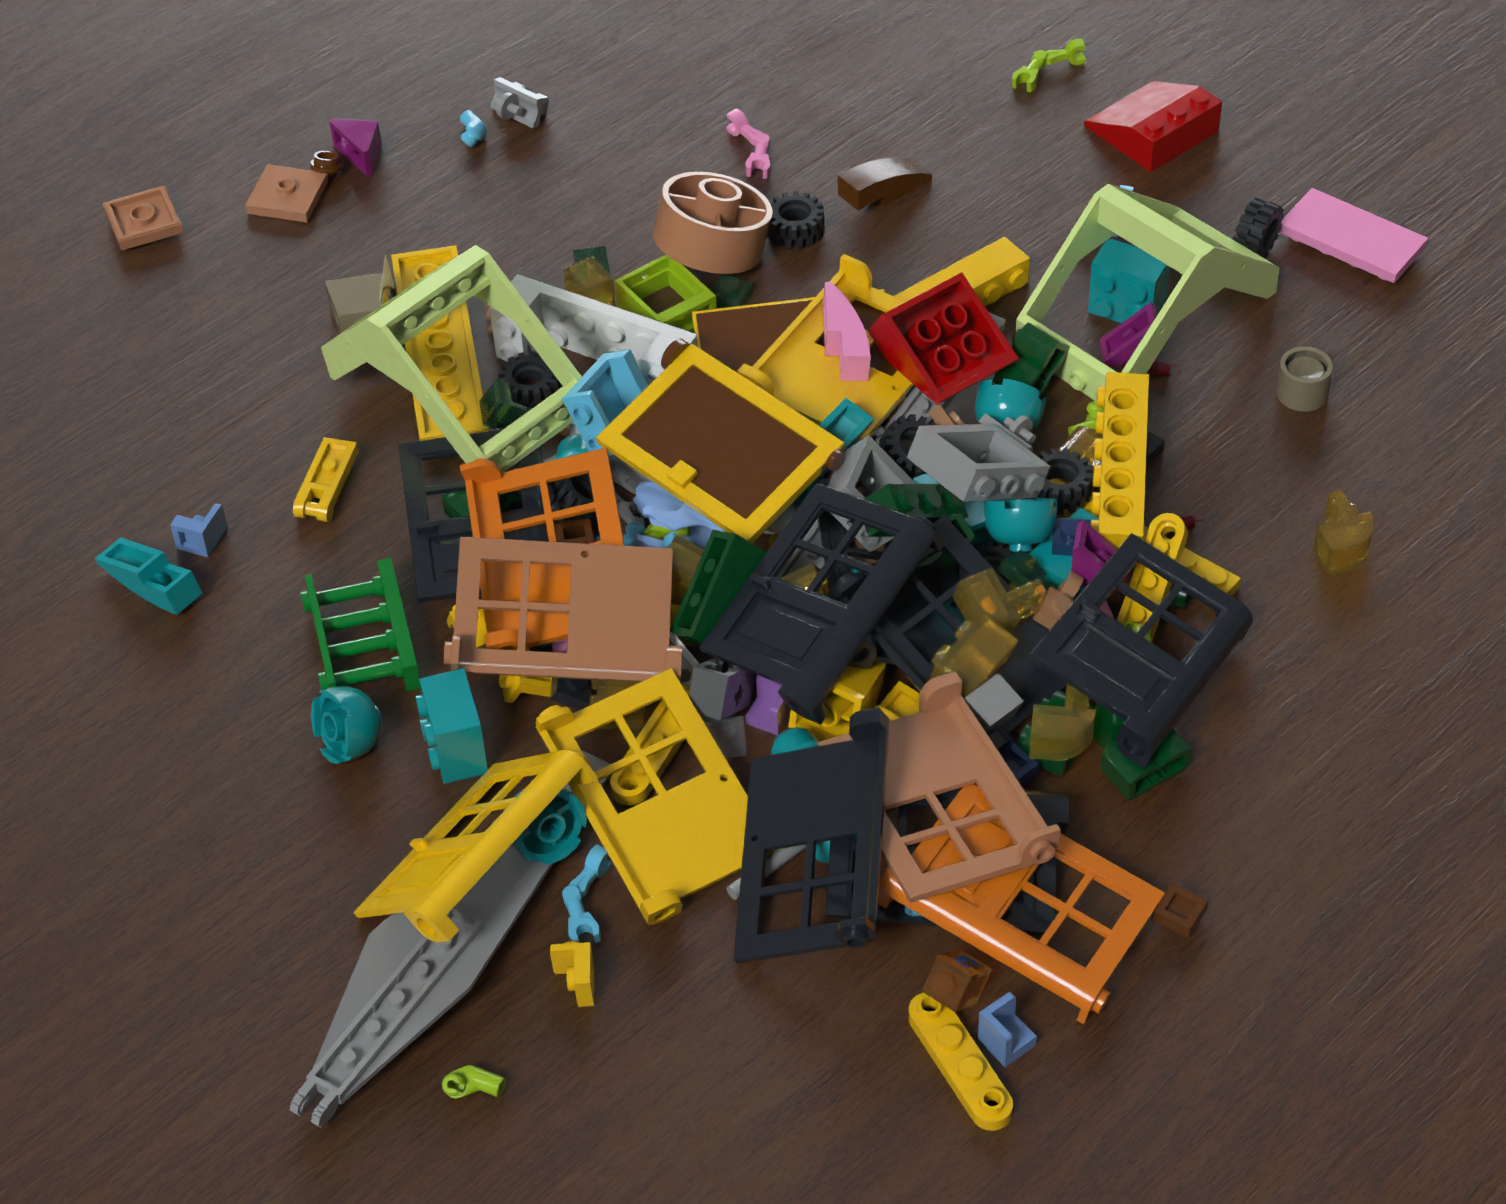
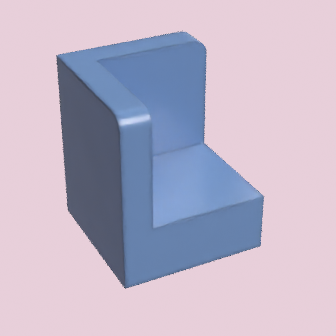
[170,503,228,557]
[978,992,1037,1067]

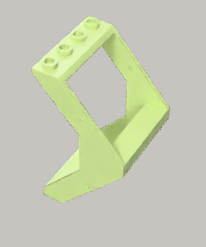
[1016,184,1280,401]
[321,245,582,473]

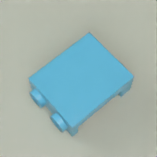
[562,349,648,456]

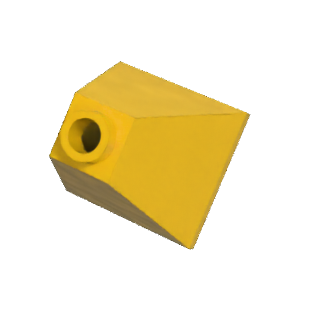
[788,662,886,741]

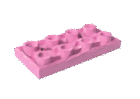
[1278,188,1428,283]

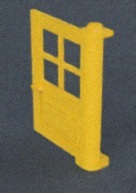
[737,254,914,443]
[536,668,778,925]
[353,750,599,943]

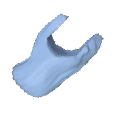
[633,480,726,559]

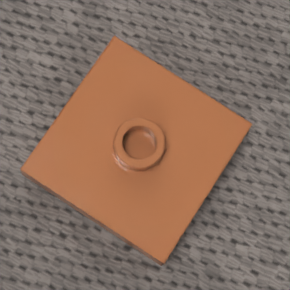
[245,164,329,223]
[103,185,184,251]

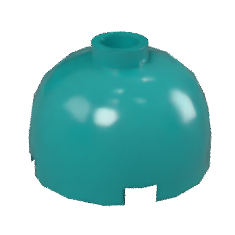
[974,379,1046,433]
[984,498,1057,552]
[311,686,382,764]
[512,788,587,864]

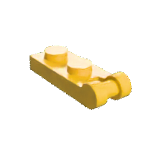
[293,437,359,522]

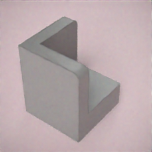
[964,674,1024,736]

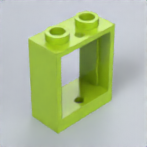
[615,255,717,333]

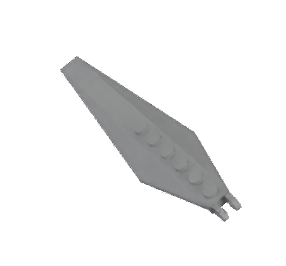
[289,750,612,1128]

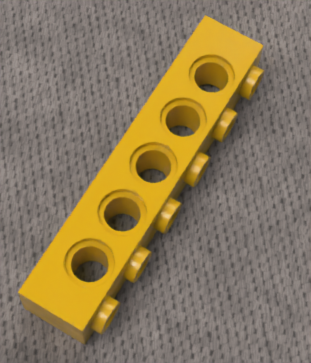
[1091,372,1149,549]

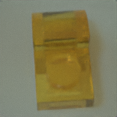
[1313,490,1374,576]
[953,567,1046,636]
[1029,684,1096,761]

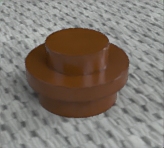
[310,151,342,177]

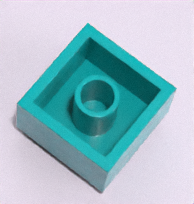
[1088,238,1170,323]
[415,668,488,784]

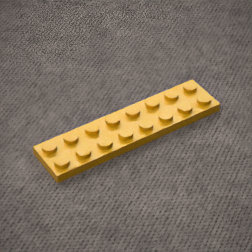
[391,245,489,441]

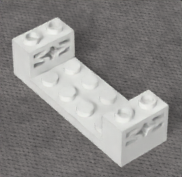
[490,274,698,386]

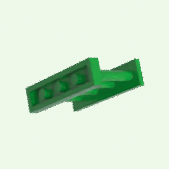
[300,558,421,692]

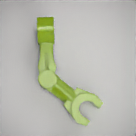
[1012,39,1086,93]

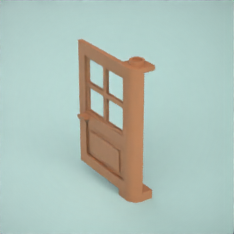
[444,537,682,682]
[817,671,1061,903]

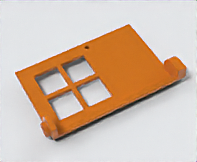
[460,448,625,651]
[878,784,1165,1024]

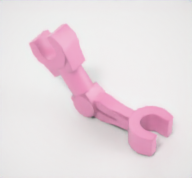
[726,109,770,179]

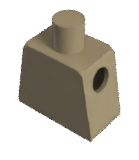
[325,273,383,333]

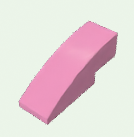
[823,282,871,381]

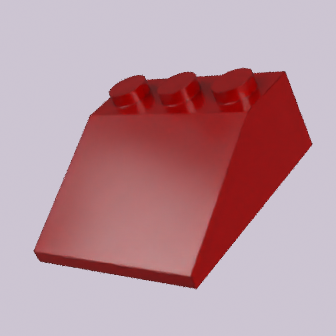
[1084,81,1222,172]
[868,272,1019,405]

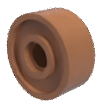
[653,172,773,274]

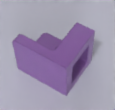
[745,675,791,735]

